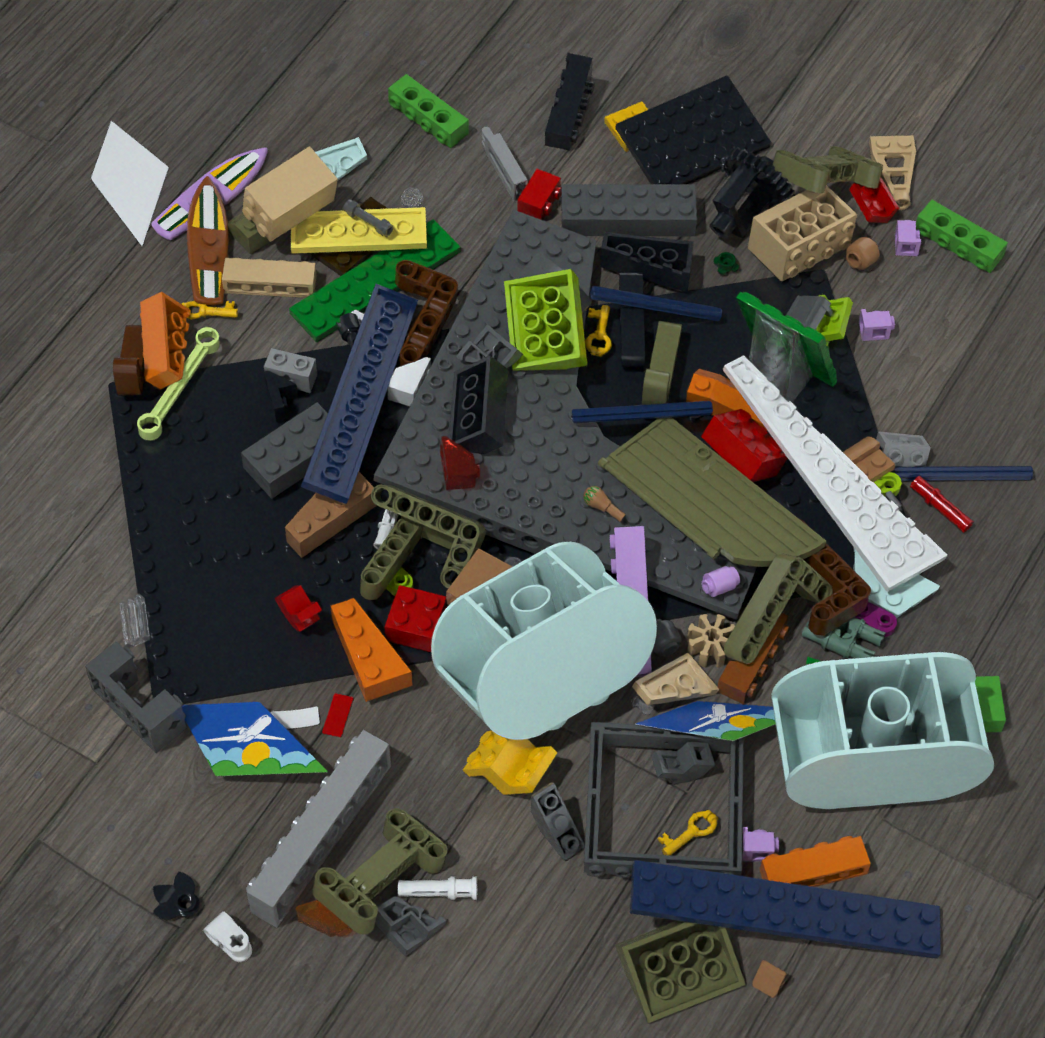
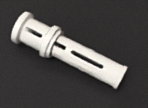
[398,876,477,900]

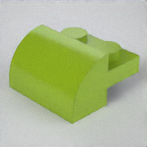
[816,295,853,346]

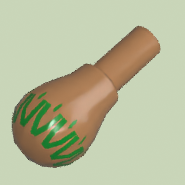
[583,486,626,522]

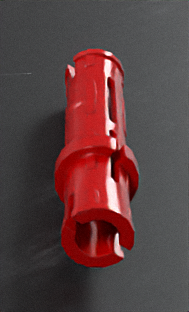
[910,476,974,533]

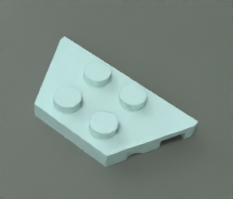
[853,548,940,618]

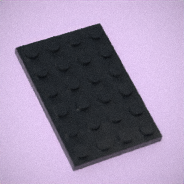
[615,75,772,185]

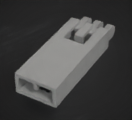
[482,127,527,202]

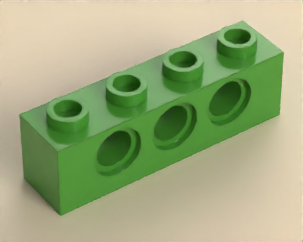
[388,74,469,148]
[916,200,1008,273]

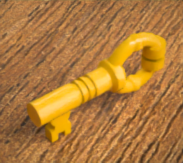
[181,301,238,320]
[585,305,612,357]
[658,810,718,856]

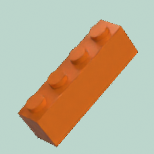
[760,836,871,887]

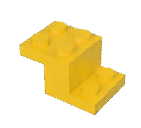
[463,731,557,795]

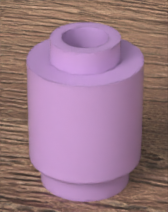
[701,566,740,597]

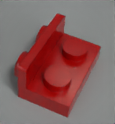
[849,177,899,223]

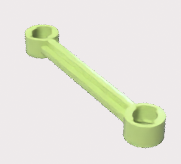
[137,327,220,440]

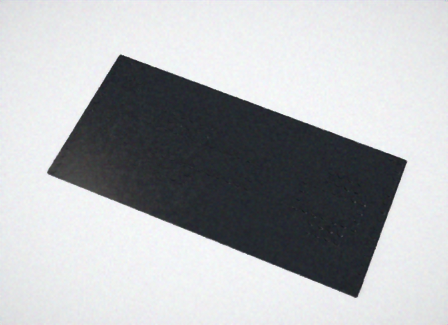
[108,269,923,705]

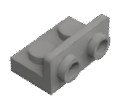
[876,431,931,467]

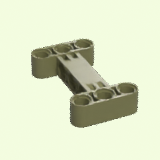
[772,146,883,193]
[312,808,448,935]

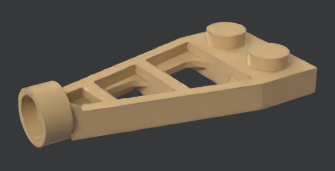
[869,136,916,210]

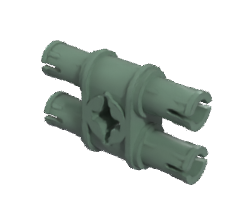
[801,617,886,659]

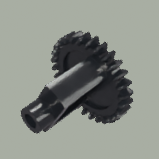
[709,147,795,239]

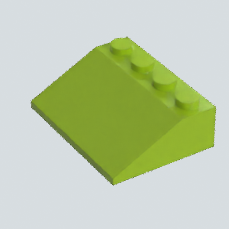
[504,269,587,371]

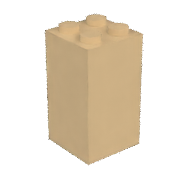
[242,146,338,242]

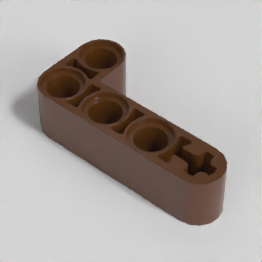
[113,325,145,395]

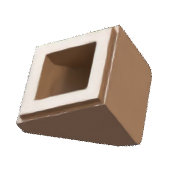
[752,960,786,998]

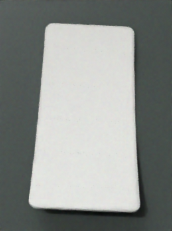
[271,706,320,729]

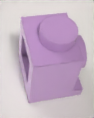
[895,220,921,256]
[858,309,895,341]
[742,827,779,862]

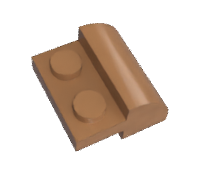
[843,437,895,482]

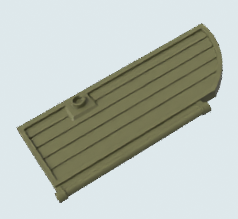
[598,417,826,567]

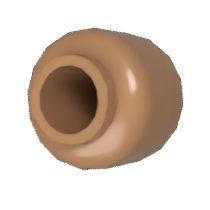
[846,237,880,270]

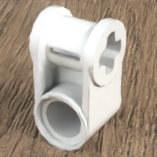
[203,911,252,962]

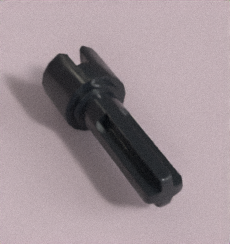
[336,313,360,349]

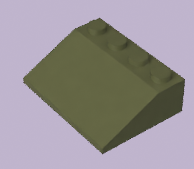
[615,920,746,1023]

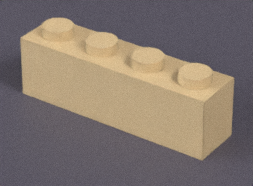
[222,258,317,298]

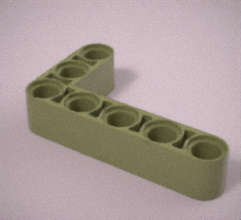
[642,321,682,419]
[371,484,486,588]
[360,504,472,600]
[724,553,833,664]

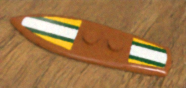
[187,176,229,306]

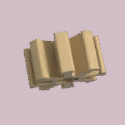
[687,614,735,668]

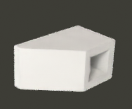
[387,357,431,406]

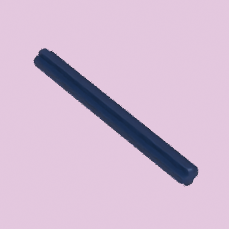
[590,286,722,321]
[572,401,713,423]
[892,466,1033,481]

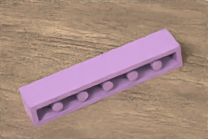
[610,526,652,677]

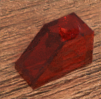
[439,436,480,490]

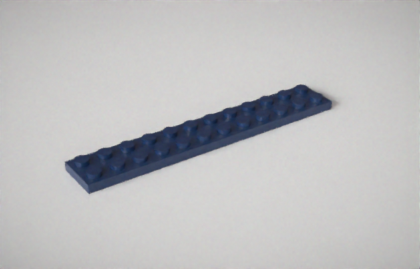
[301,284,418,504]
[630,860,940,959]

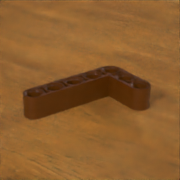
[798,518,871,635]

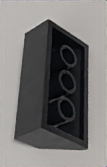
[448,355,508,454]

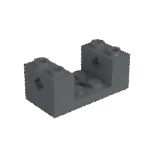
[85,641,187,753]

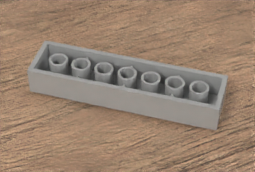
[246,730,391,928]

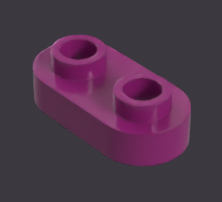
[855,602,897,637]

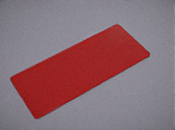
[322,693,353,737]

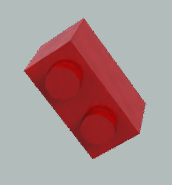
[517,169,562,220]

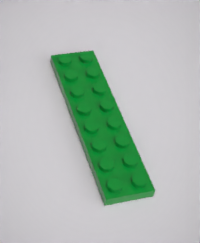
[289,219,461,343]

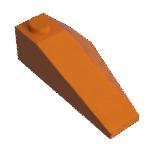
[686,369,767,430]

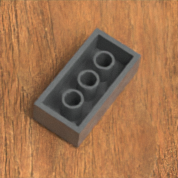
[241,402,328,499]

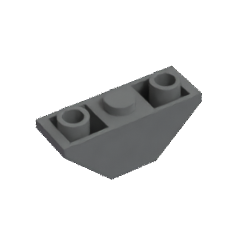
[531,782,585,861]

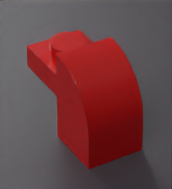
[274,585,322,632]

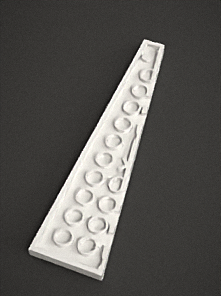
[723,355,948,592]

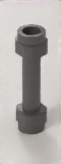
[343,199,394,237]

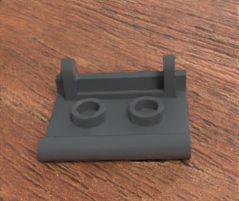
[786,296,833,330]

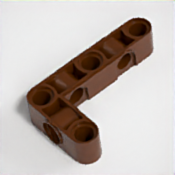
[395,260,458,367]

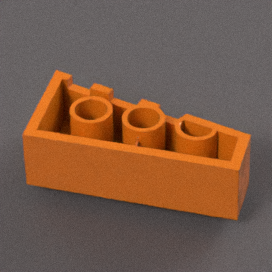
[140,292,191,389]
[331,598,413,702]

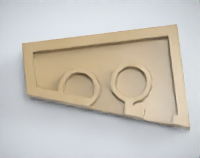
[632,653,719,705]

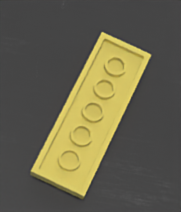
[291,207,427,254]

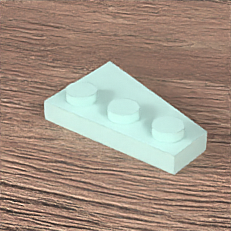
[315,137,367,180]

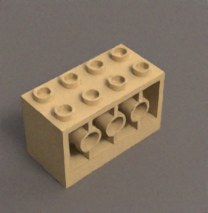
[748,185,857,282]

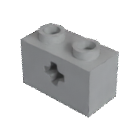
[264,348,317,393]

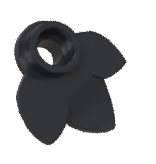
[153,871,200,920]

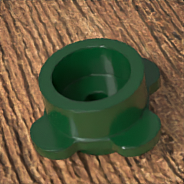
[713,252,739,275]

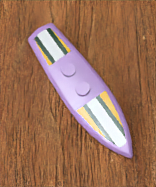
[152,147,268,240]

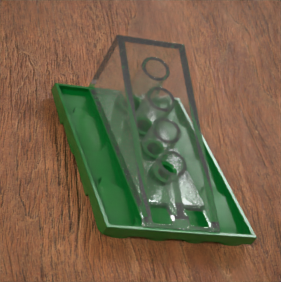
[736,292,837,402]

